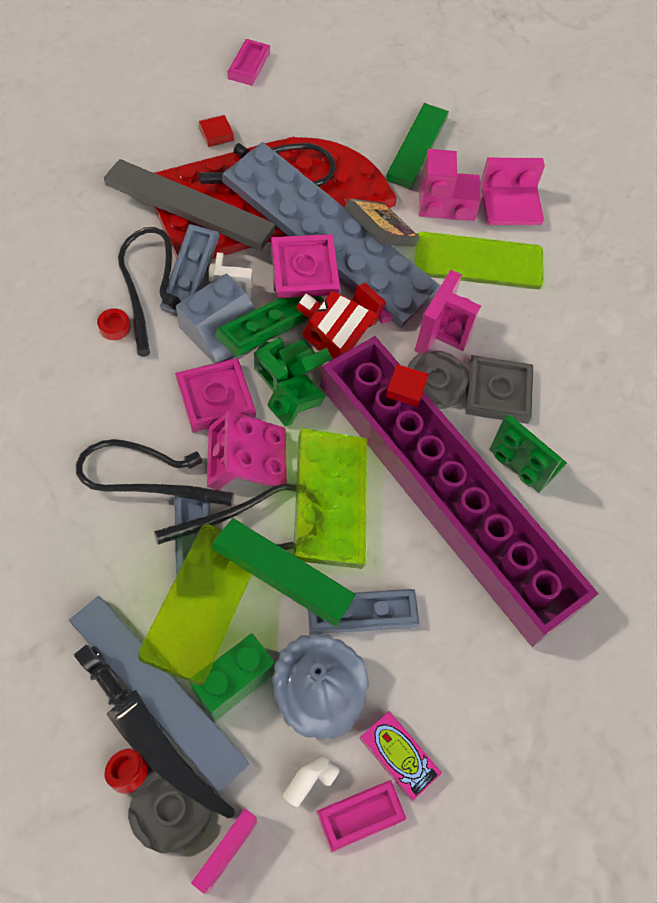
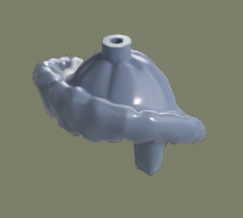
[272,633,369,739]

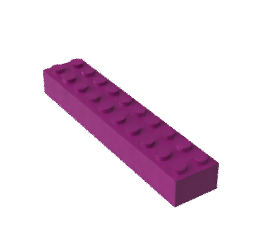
[320,336,599,647]

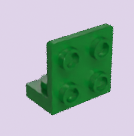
[489,415,567,493]

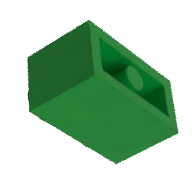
[188,633,275,722]

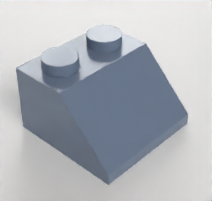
[176,273,255,363]

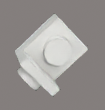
[209,252,253,298]

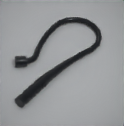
[200,143,336,187]
[118,227,181,357]
[76,439,234,507]
[154,483,322,571]

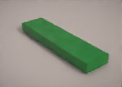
[386,103,449,189]
[215,296,324,357]
[211,517,356,627]

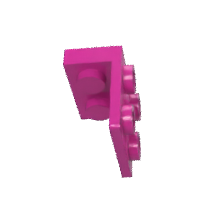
[480,157,545,225]
[207,410,287,490]

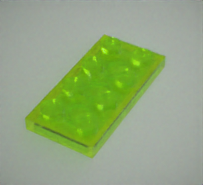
[293,428,367,569]

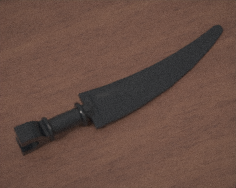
[73,645,235,818]

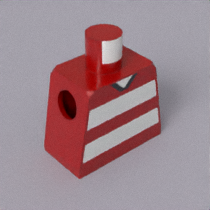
[296,291,377,362]

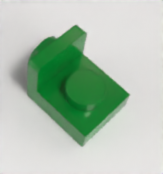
[254,337,289,392]
[277,339,332,379]
[267,374,326,427]

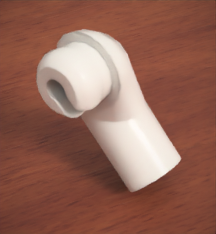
[282,757,340,807]

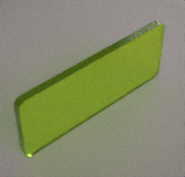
[415,231,544,289]
[138,524,252,685]

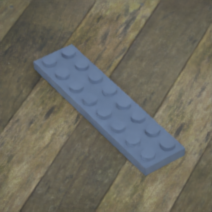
[222,142,440,328]

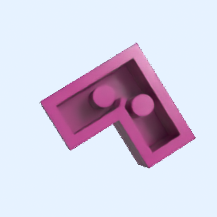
[419,149,481,221]

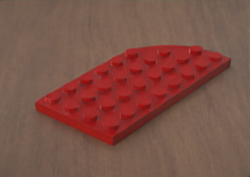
[153,137,397,259]

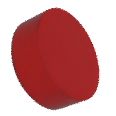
[97,308,131,340]
[104,748,148,794]

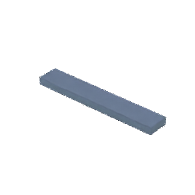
[69,596,249,794]

